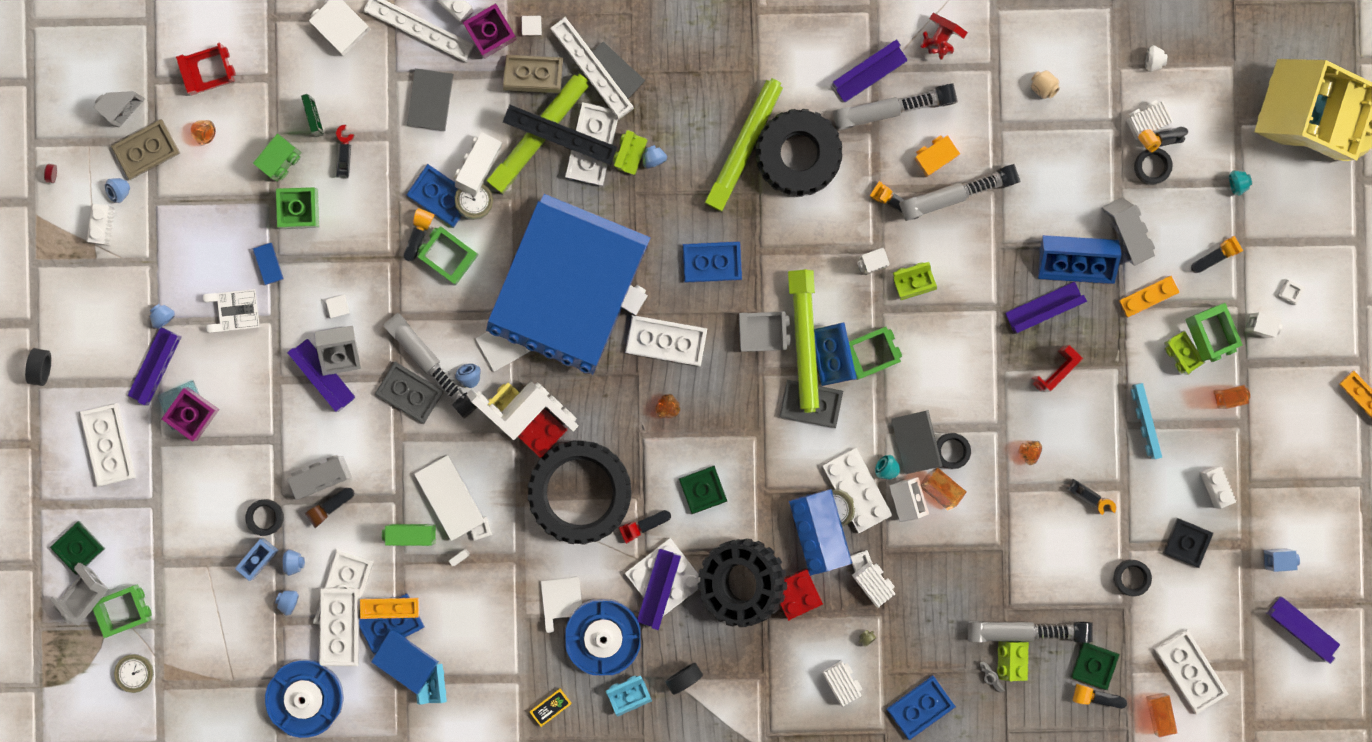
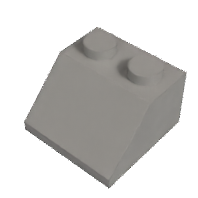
[93,91,145,127]
[315,326,361,376]

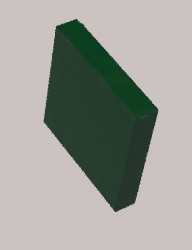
[301,94,324,137]
[679,465,728,514]
[50,521,105,575]
[1070,643,1120,691]

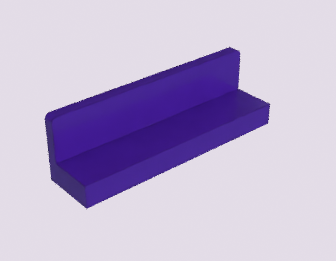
[832,39,907,102]
[1006,282,1087,334]
[128,327,182,406]
[287,339,355,412]
[637,549,681,630]
[1266,596,1340,664]

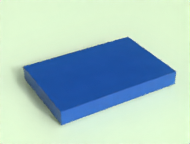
[406,164,462,228]
[683,242,742,283]
[814,322,857,386]
[359,593,425,654]
[371,629,439,694]
[886,675,956,740]

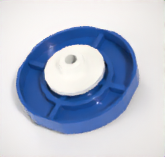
[565,599,641,676]
[265,659,344,738]

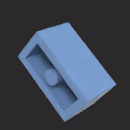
[235,538,278,581]
[1263,549,1300,572]

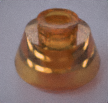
[191,120,216,145]
[656,394,680,419]
[1018,441,1042,465]

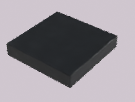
[1163,518,1214,568]

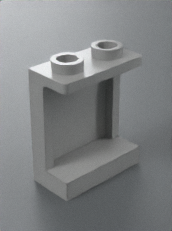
[739,311,790,352]
[50,563,108,625]

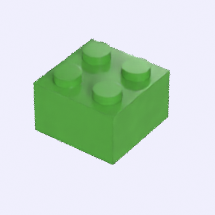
[253,133,301,182]
[276,187,319,229]

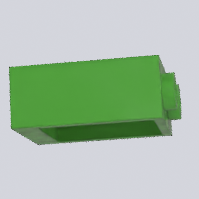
[418,226,479,285]
[1185,303,1243,362]
[849,327,902,380]
[382,524,436,546]
[93,584,152,638]

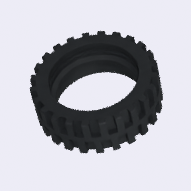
[527,440,632,545]

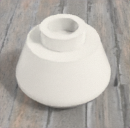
[1145,45,1167,72]

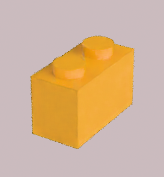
[914,135,960,177]

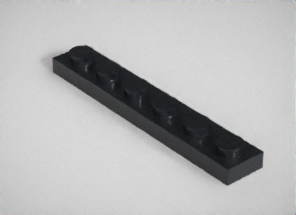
[502,104,617,165]

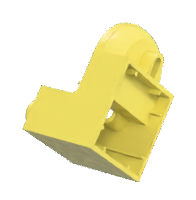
[1254,59,1372,161]

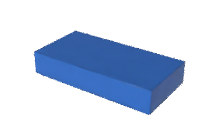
[253,243,284,285]

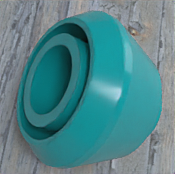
[1229,170,1252,196]
[875,455,900,480]

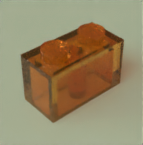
[1213,385,1250,409]
[920,467,967,510]
[1146,693,1178,737]

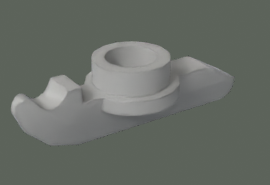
[980,662,1005,692]

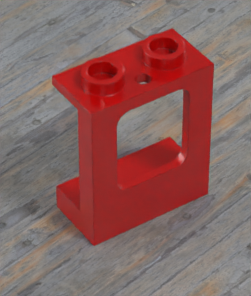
[176,42,236,96]
[1031,345,1083,392]

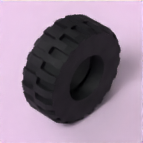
[756,109,843,197]
[698,538,787,627]

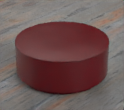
[44,164,57,183]

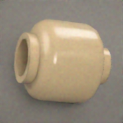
[1031,70,1060,99]

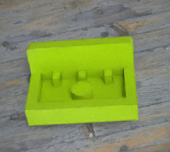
[613,130,648,175]
[893,262,937,301]
[1164,330,1205,375]
[997,641,1029,681]

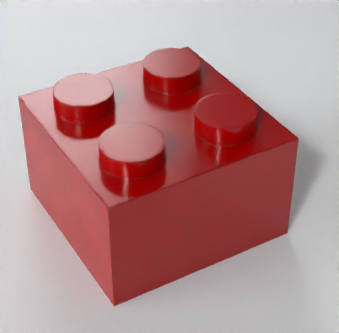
[518,407,568,458]
[780,568,823,621]

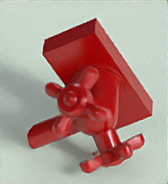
[921,12,968,60]

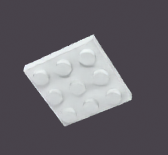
[625,538,700,616]

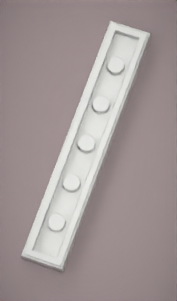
[363,0,475,63]
[550,17,634,120]

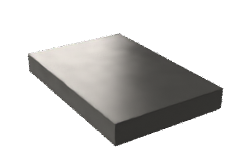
[577,42,645,99]
[407,68,454,131]
[375,361,444,424]
[780,380,843,428]
[892,410,942,474]

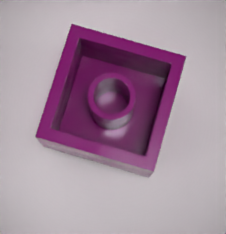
[463,3,517,59]
[161,387,220,442]

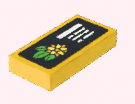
[530,688,572,727]

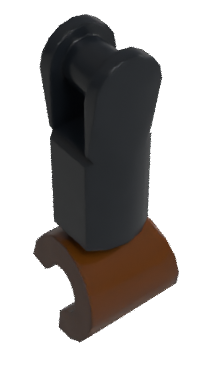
[305,488,355,528]

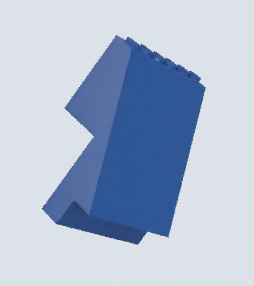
[486,194,651,375]

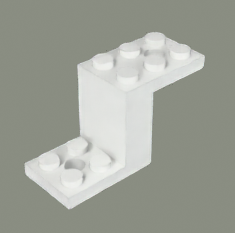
[466,381,578,440]

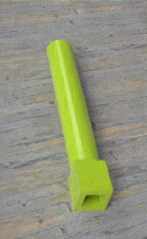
[487,74,589,194]
[705,78,783,212]
[788,269,819,413]

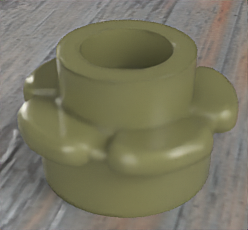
[859,630,876,647]

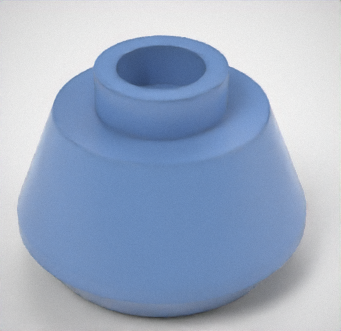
[642,145,668,169]
[105,178,130,203]
[149,304,175,329]
[455,364,481,388]
[283,549,305,576]
[275,591,299,616]

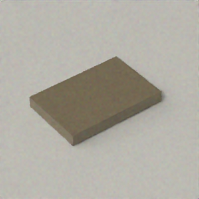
[503,55,563,93]
[111,119,180,180]

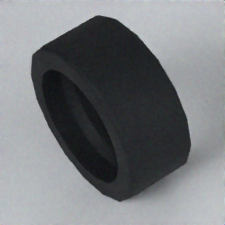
[1134,148,1173,185]
[25,348,52,386]
[936,433,971,469]
[245,499,284,536]
[1113,559,1152,597]
[665,663,703,695]

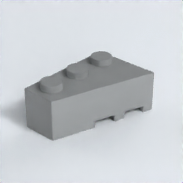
[1102,198,1155,266]
[287,455,352,500]

